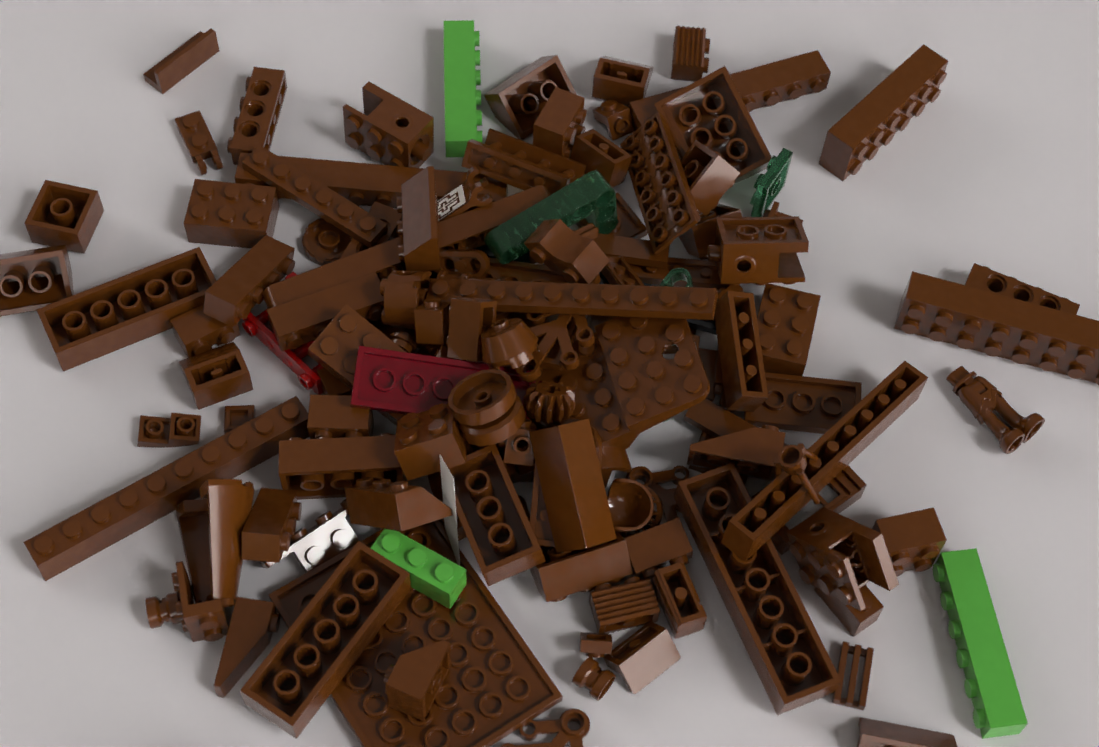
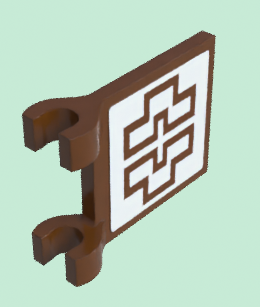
[437,166,492,222]

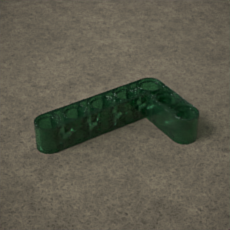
[484,170,618,265]

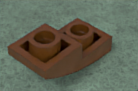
[137,413,201,448]

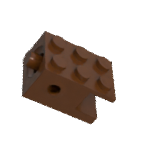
[343,81,434,168]
[707,216,809,286]
[787,507,899,611]

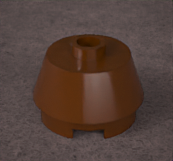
[481,318,540,370]

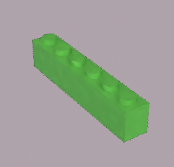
[444,20,482,158]
[933,548,1028,739]

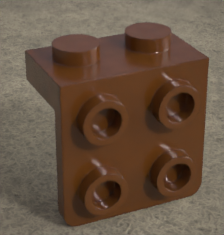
[172,561,229,642]

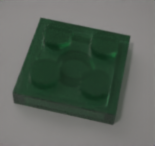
[750,148,793,217]

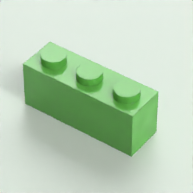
[371,529,467,609]

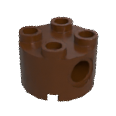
[380,270,432,328]

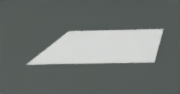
[439,454,460,566]

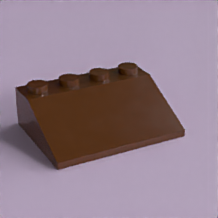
[654,66,775,184]

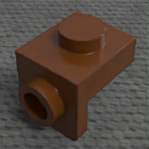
[592,100,634,140]

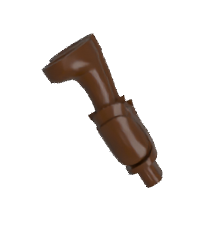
[946,366,1045,454]

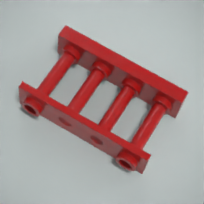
[242,271,323,395]

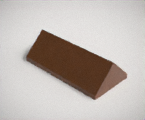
[529,418,617,553]

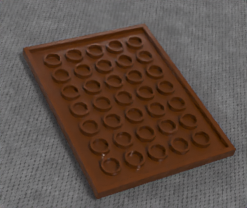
[269,520,563,747]

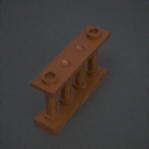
[461,128,587,204]

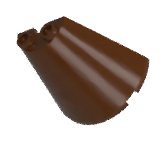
[175,479,254,610]

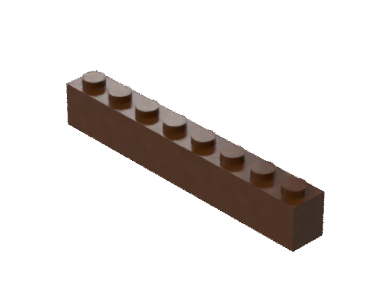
[629,50,831,132]

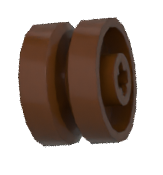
[448,369,526,446]

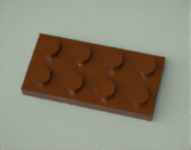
[744,372,862,434]

